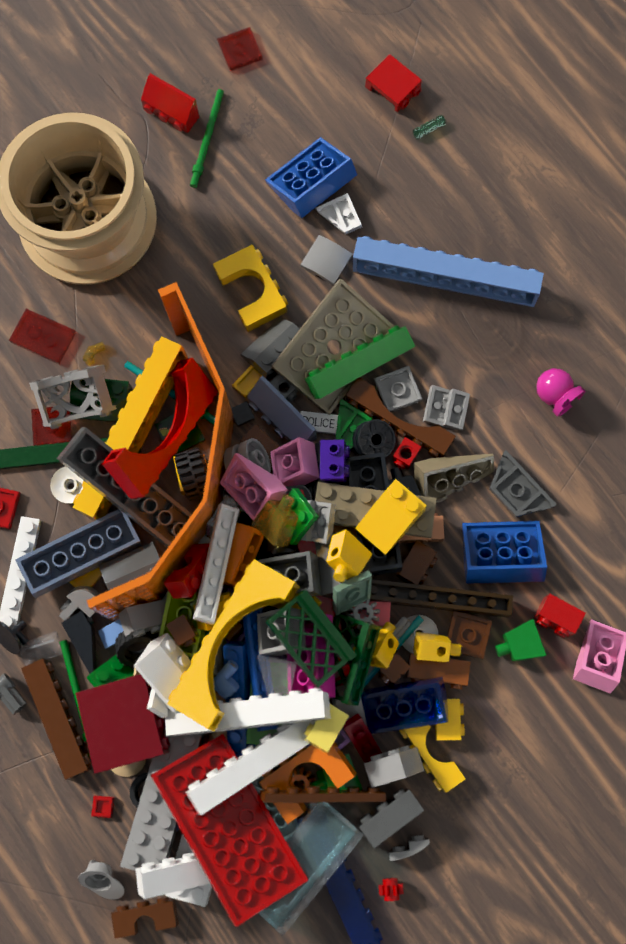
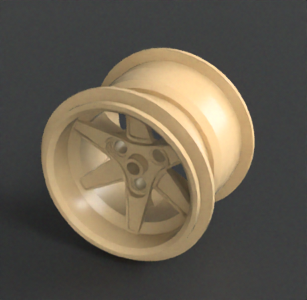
[0,113,157,285]

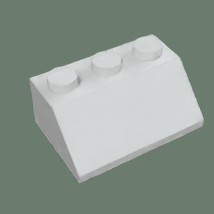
[134,633,191,712]

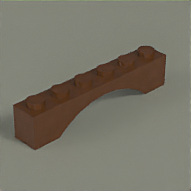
[346,377,456,458]

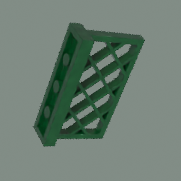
[265,590,357,688]
[333,614,381,706]

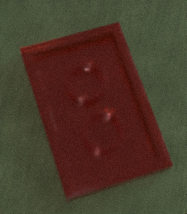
[9,309,76,364]

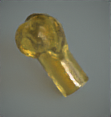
[83,341,106,366]

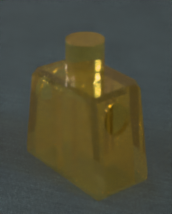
[252,495,298,546]

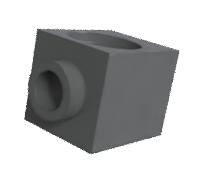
[270,374,298,403]

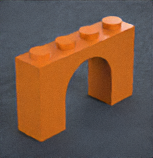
[259,741,357,824]

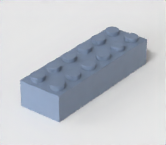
[15,509,142,599]

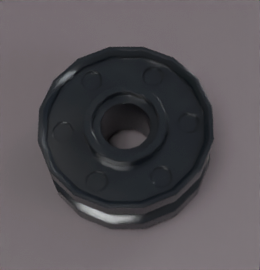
[352,419,396,457]

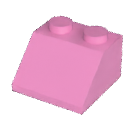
[270,437,319,487]

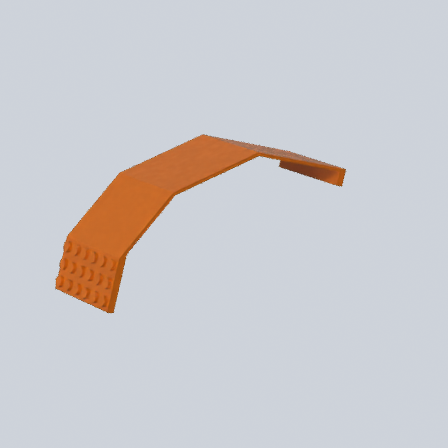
[86,282,234,621]

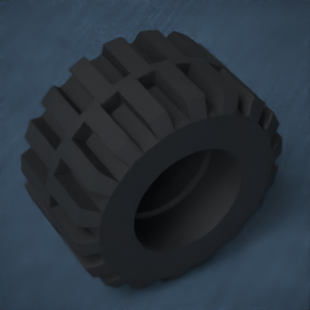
[175,447,207,501]

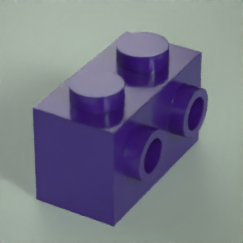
[320,440,350,483]

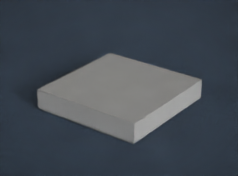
[374,366,423,413]

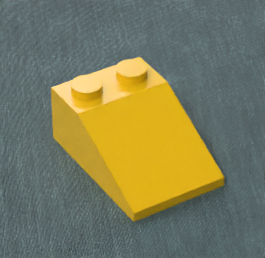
[355,479,427,555]

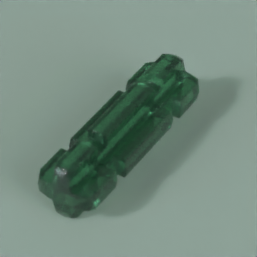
[413,115,446,139]

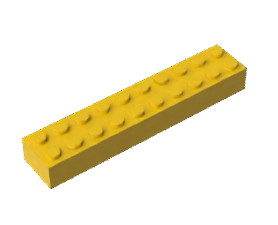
[73,336,188,520]

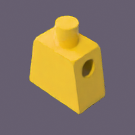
[326,529,372,582]
[353,622,399,669]
[413,631,461,662]

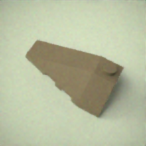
[414,454,494,503]

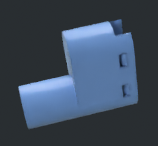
[213,660,239,699]

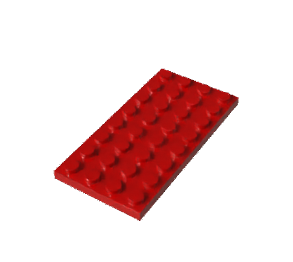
[151,734,308,927]

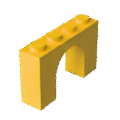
[213,244,288,332]

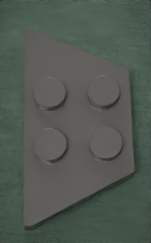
[489,450,557,518]

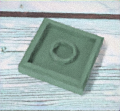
[333,570,372,615]

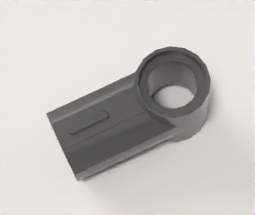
[0,673,28,715]

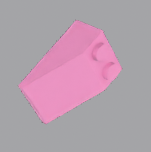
[220,453,288,523]
[573,620,626,694]

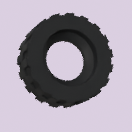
[115,631,158,668]

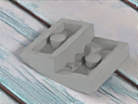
[300,235,352,285]
[423,385,470,430]
[301,500,336,544]

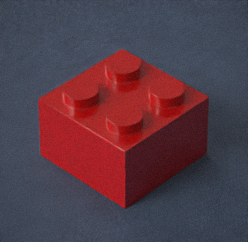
[533,594,586,638]

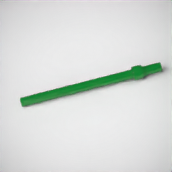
[190,89,224,188]
[60,640,90,756]

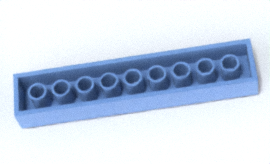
[353,236,544,307]

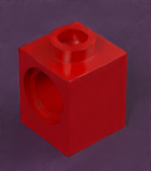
[392,437,421,470]

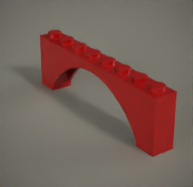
[102,357,218,499]

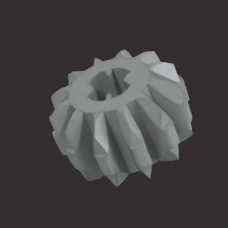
[347,599,380,631]

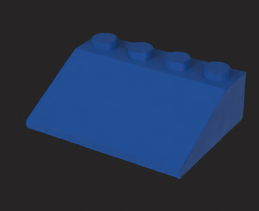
[265,137,358,218]
[462,521,547,584]

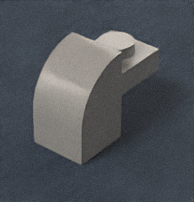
[59,586,100,621]

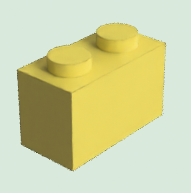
[304,703,349,753]

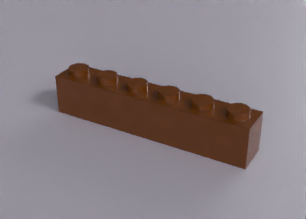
[21,658,92,780]

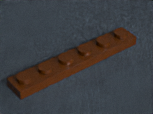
[260,786,386,803]

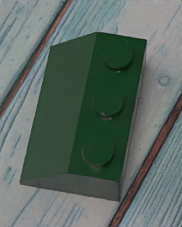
[70,379,132,423]

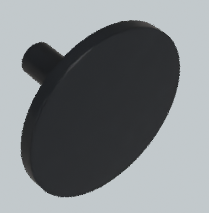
[0,620,29,654]

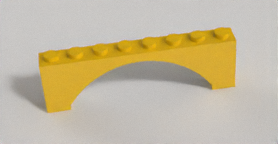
[167,560,299,732]

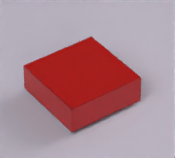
[91,795,115,818]

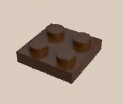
[447,611,492,660]

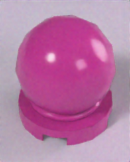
[537,368,586,417]

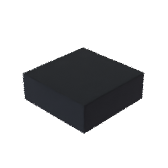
[231,401,255,427]

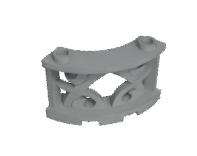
[29,365,117,429]

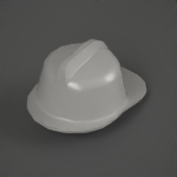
[78,860,124,900]

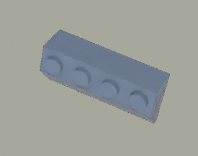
[247,376,317,442]

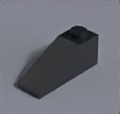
[61,611,97,674]

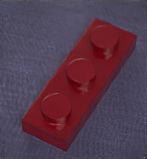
[343,713,382,763]

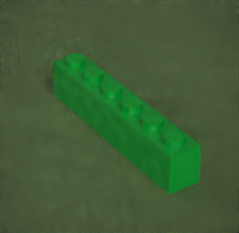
[305,325,416,399]

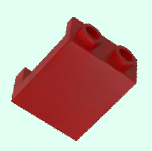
[365,54,422,113]

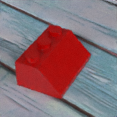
[141,73,200,133]

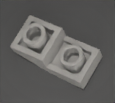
[389,835,430,861]

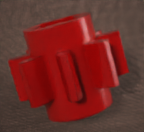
[378,878,404,901]

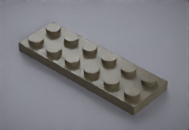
[315,482,436,538]

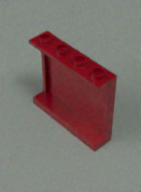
[75,674,170,774]

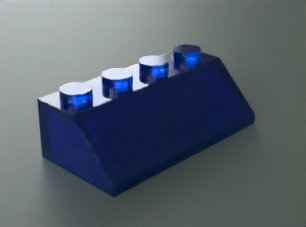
[361,677,448,734]

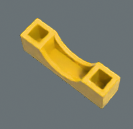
[398,710,465,793]

